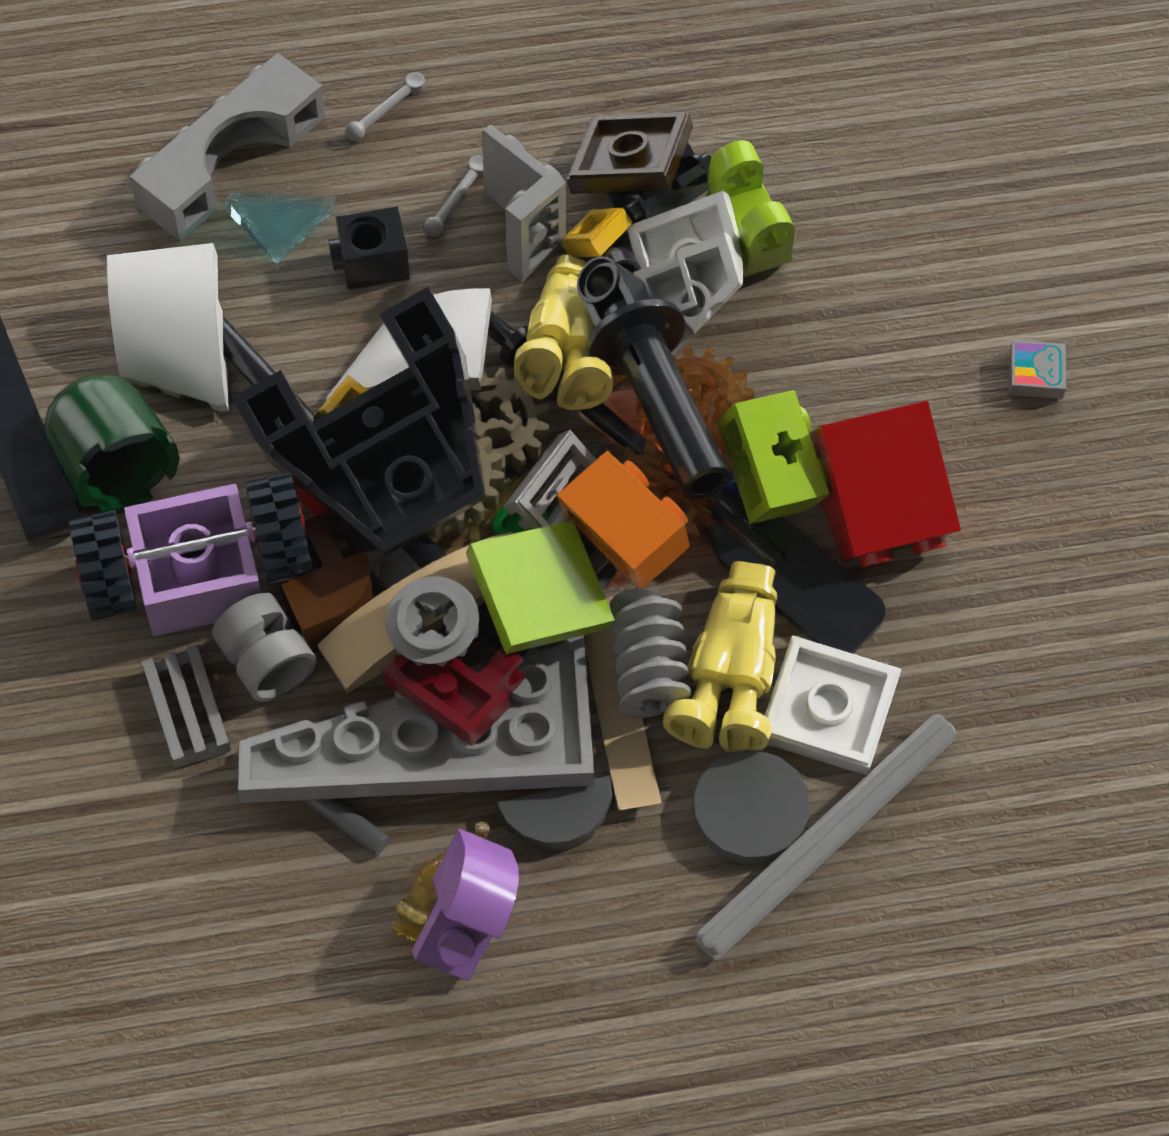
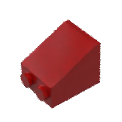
[810,400,961,568]

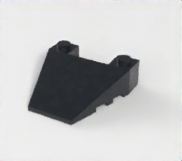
[232,287,486,556]

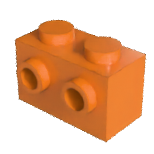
[557,450,690,589]

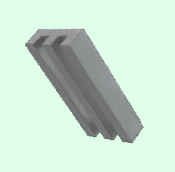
[503,430,596,531]
[141,644,231,768]

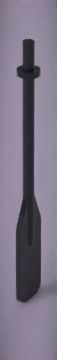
[488,311,885,654]

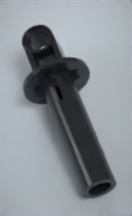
[577,256,731,500]

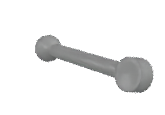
[345,72,425,141]
[423,155,483,237]

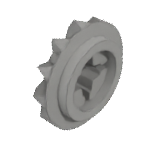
[386,576,479,667]

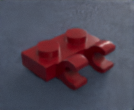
[383,627,525,746]

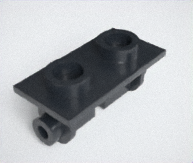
[606,142,712,233]

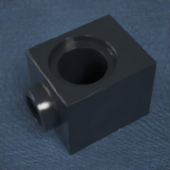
[328,206,410,290]

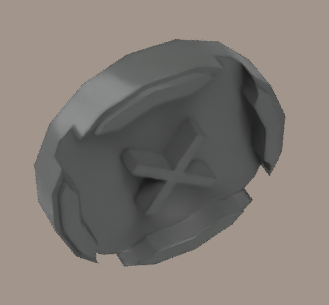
[693,750,810,865]

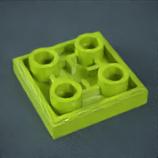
[465,520,615,654]

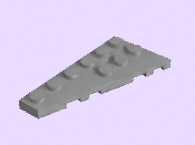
[238,635,594,803]

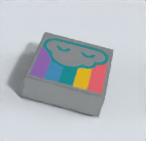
[1009,340,1066,399]

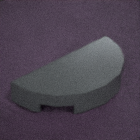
[497,775,612,851]

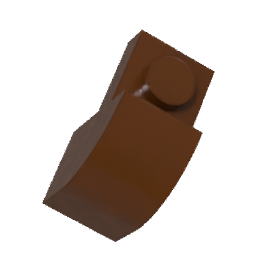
[281,514,373,653]

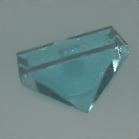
[225,191,336,264]

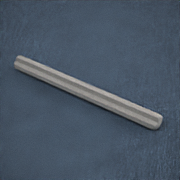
[696,714,956,960]

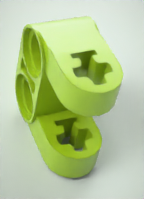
[706,140,795,277]

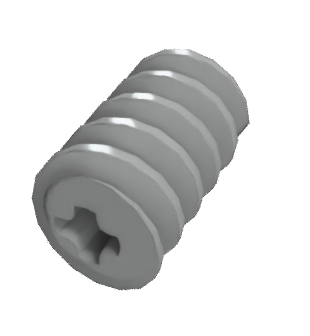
[610,589,691,718]

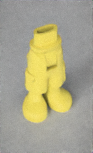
[514,255,614,410]
[663,561,777,753]

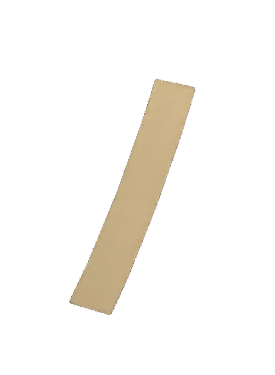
[584,596,662,810]

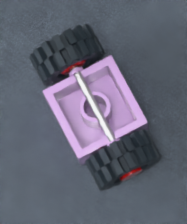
[69,472,312,637]

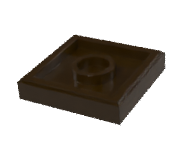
[566,112,693,194]

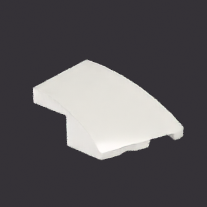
[627,191,743,356]
[107,243,229,412]
[326,288,492,401]

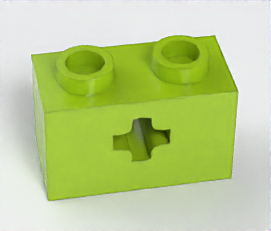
[716,390,829,524]

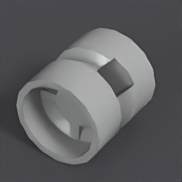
[212,593,317,702]

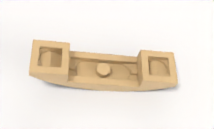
[317,532,513,693]

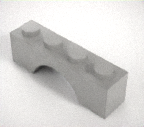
[129,53,326,241]

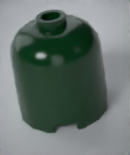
[44,374,180,514]

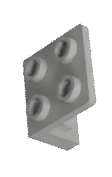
[482,125,566,283]

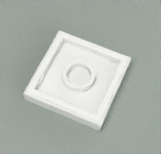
[765,635,901,776]

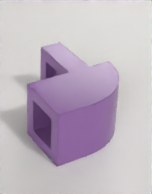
[412,828,519,981]

